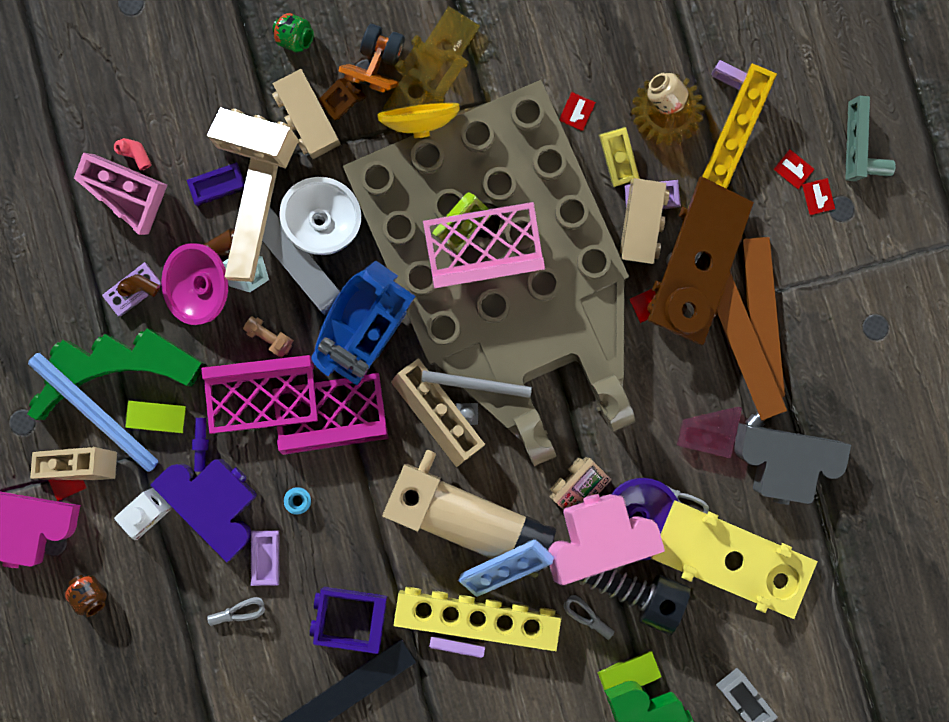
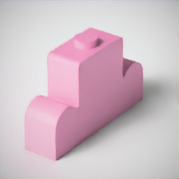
[548,494,665,585]

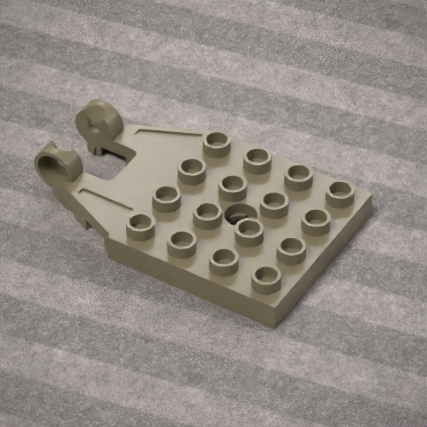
[343,80,635,467]

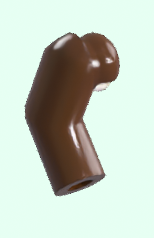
[117,274,160,297]

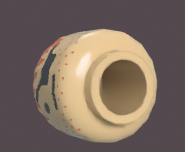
[647,73,688,114]

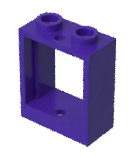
[309,587,388,654]

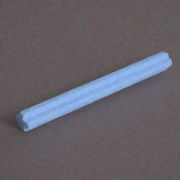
[28,353,158,472]

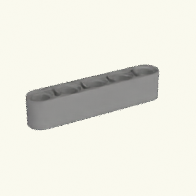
[262,207,340,316]

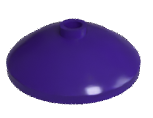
[611,478,679,560]

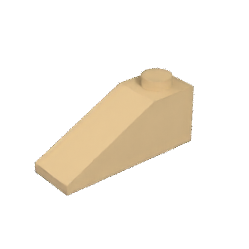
[30,447,117,480]

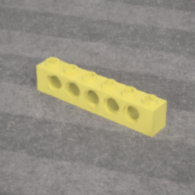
[394,587,561,651]

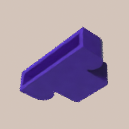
[150,459,257,562]

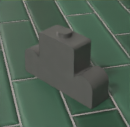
[734,423,851,505]

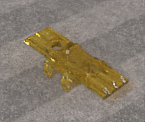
[380,6,480,113]

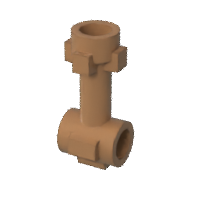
[243,316,294,358]

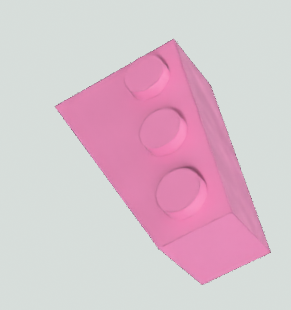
[74,153,167,235]

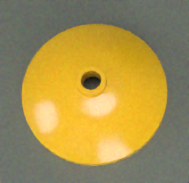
[378,103,460,138]

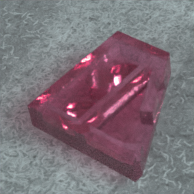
[676,407,742,458]

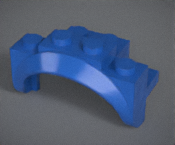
[311,261,416,385]

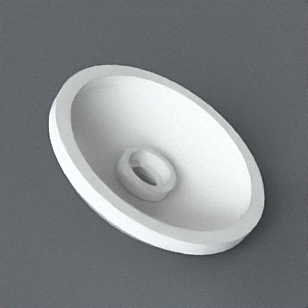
[280,177,361,255]

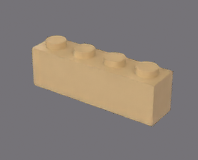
[391,358,485,467]

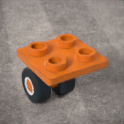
[338,24,405,92]

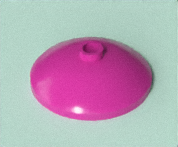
[162,243,228,325]

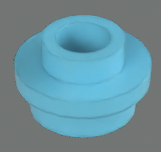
[284,487,311,515]

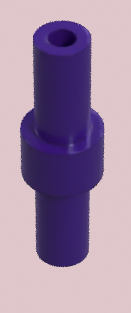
[192,418,209,472]

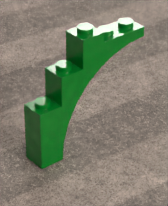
[27,328,206,420]

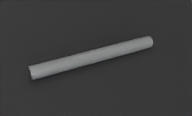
[421,370,532,398]

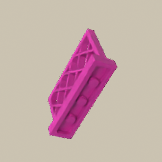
[201,355,318,434]
[272,373,389,455]

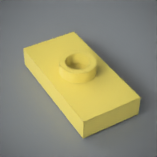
[599,127,640,187]

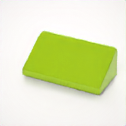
[432,192,491,254]

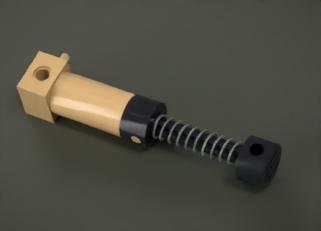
[382,450,690,635]

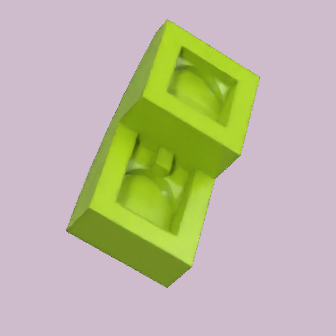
[125,401,186,433]
[597,651,661,690]

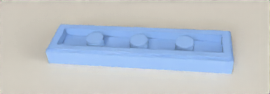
[458,540,554,597]

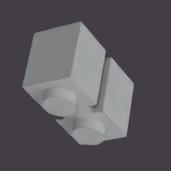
[716,668,778,722]

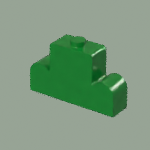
[604,681,693,722]

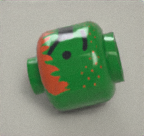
[272,13,314,53]

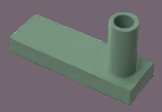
[845,96,895,181]

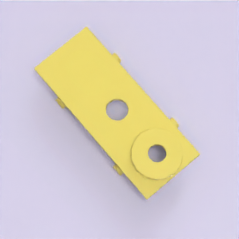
[651,500,818,619]

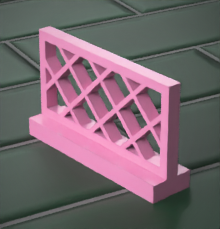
[423,202,545,288]

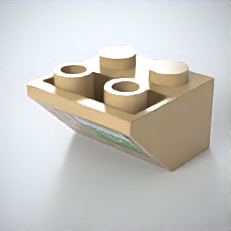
[549,457,612,510]

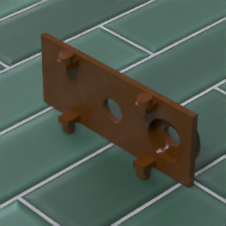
[648,177,754,345]

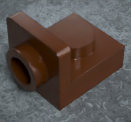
[318,78,366,120]

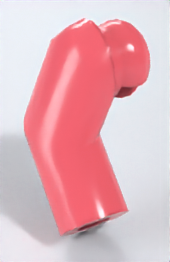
[114,138,152,170]

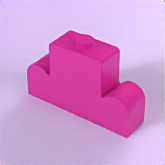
[0,491,80,568]

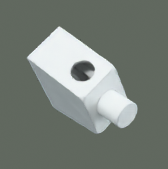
[114,488,172,540]

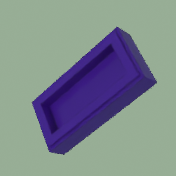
[187,162,245,206]

